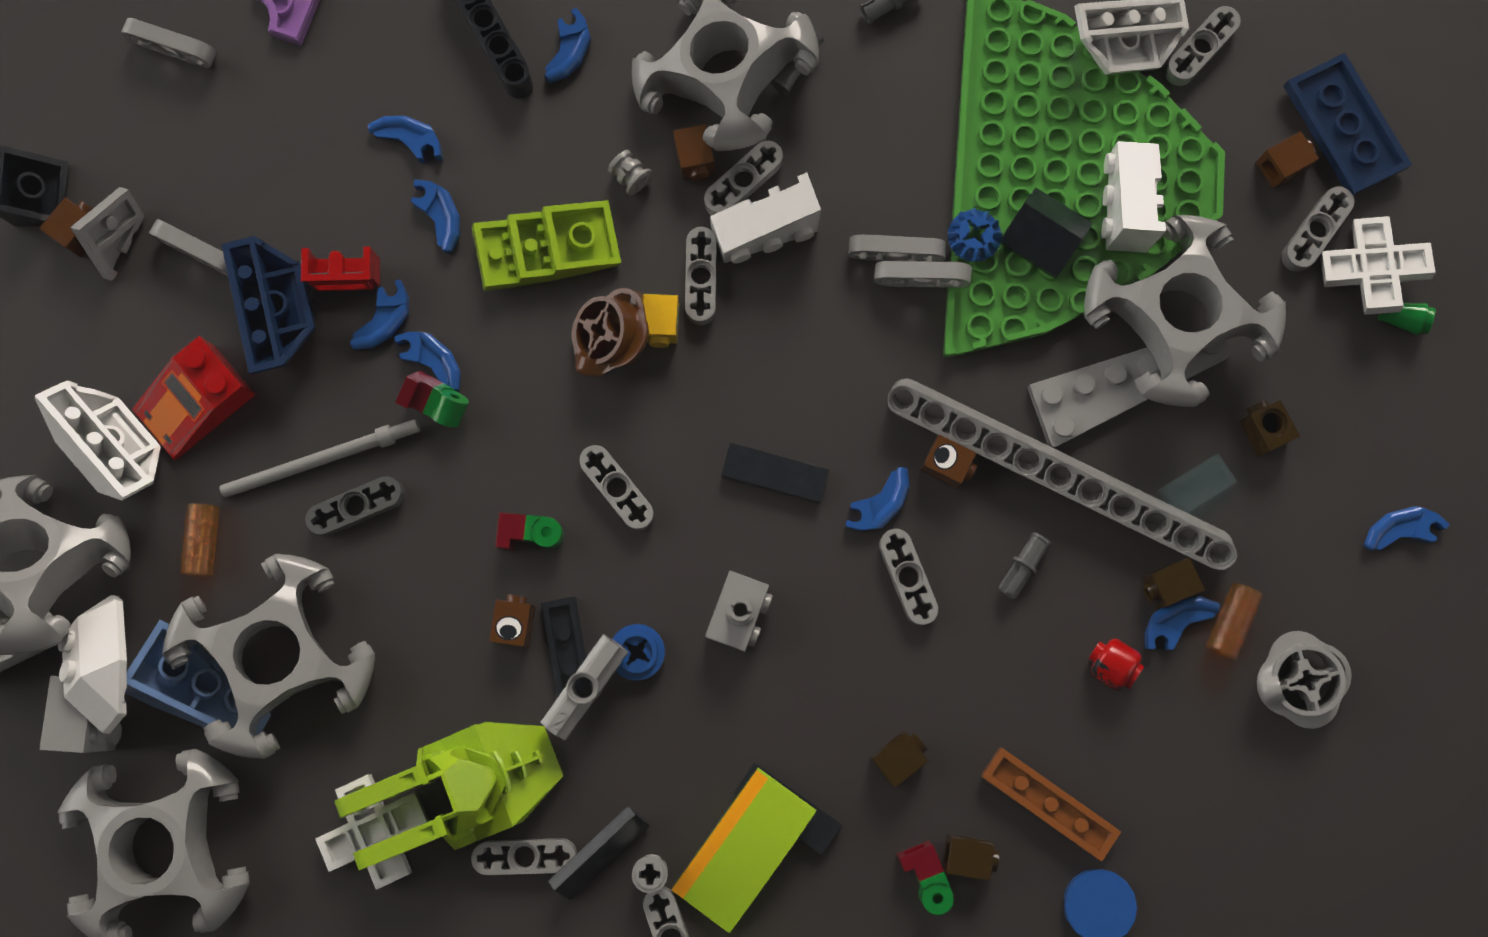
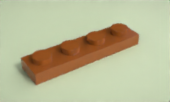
[980,747,1121,862]

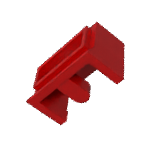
[301,246,380,291]

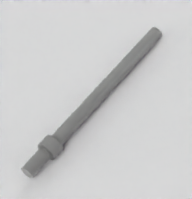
[219,419,420,498]

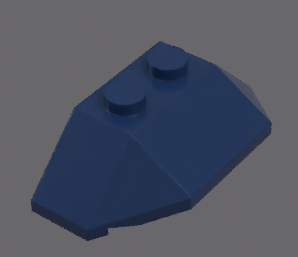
[221,236,316,375]

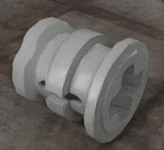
[608,150,653,195]
[632,854,668,893]

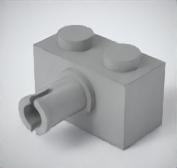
[705,570,773,652]

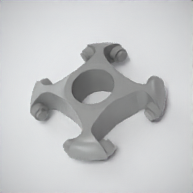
[631,0,819,151]
[1084,215,1286,407]
[0,475,131,655]
[162,554,375,759]
[57,749,250,937]

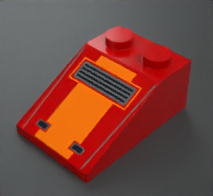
[132,336,256,460]

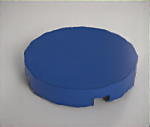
[1063,869,1137,937]

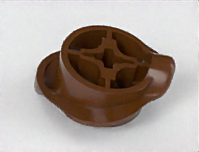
[571,288,649,377]

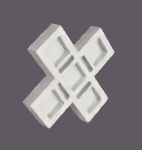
[1320,216,1436,315]
[315,774,430,890]

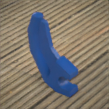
[544,7,591,83]
[367,115,443,163]
[411,180,460,253]
[350,279,409,350]
[394,332,461,391]
[845,467,910,532]
[1364,506,1450,551]
[1145,596,1220,650]

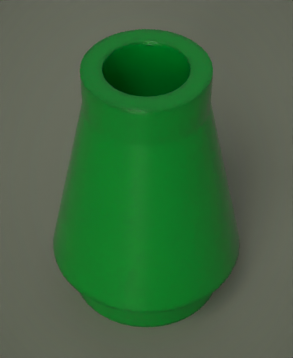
[1378,302,1436,336]

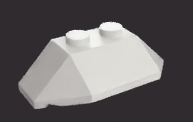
[1074,0,1189,75]
[35,380,161,501]
[58,595,127,734]

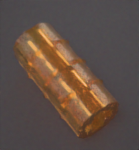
[180,504,220,576]
[1206,583,1263,660]

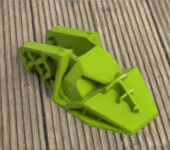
[334,722,563,870]

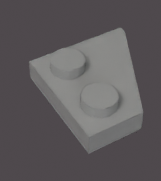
[70,187,144,281]

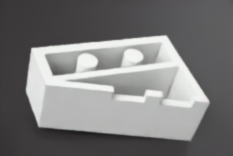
[1101,141,1166,253]
[710,172,821,263]

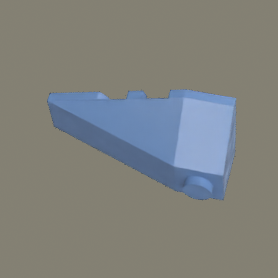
[125,620,271,735]

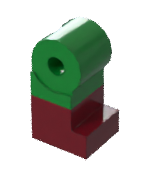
[395,370,469,428]
[495,512,564,551]
[896,840,954,915]

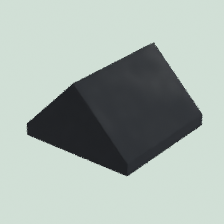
[0,145,68,227]
[1000,188,1093,279]

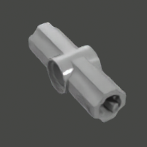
[540,634,629,740]

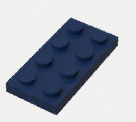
[1283,53,1413,196]

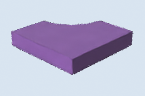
[257,0,320,46]

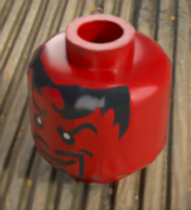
[1088,638,1145,691]

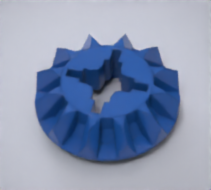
[948,208,1003,262]
[613,624,665,680]

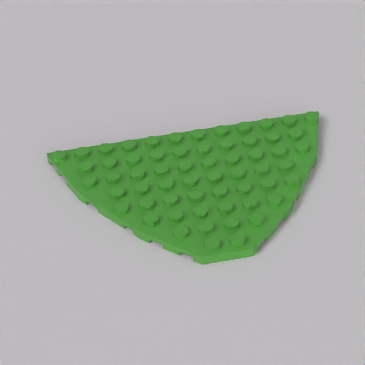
[943,0,1225,358]

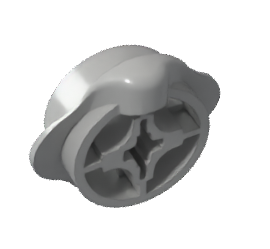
[1257,631,1352,729]

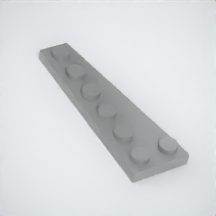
[1027,329,1232,448]

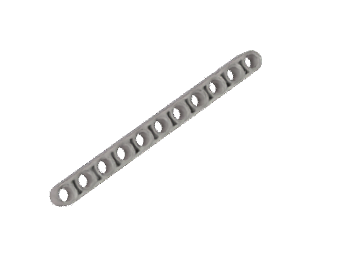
[887,378,1237,570]

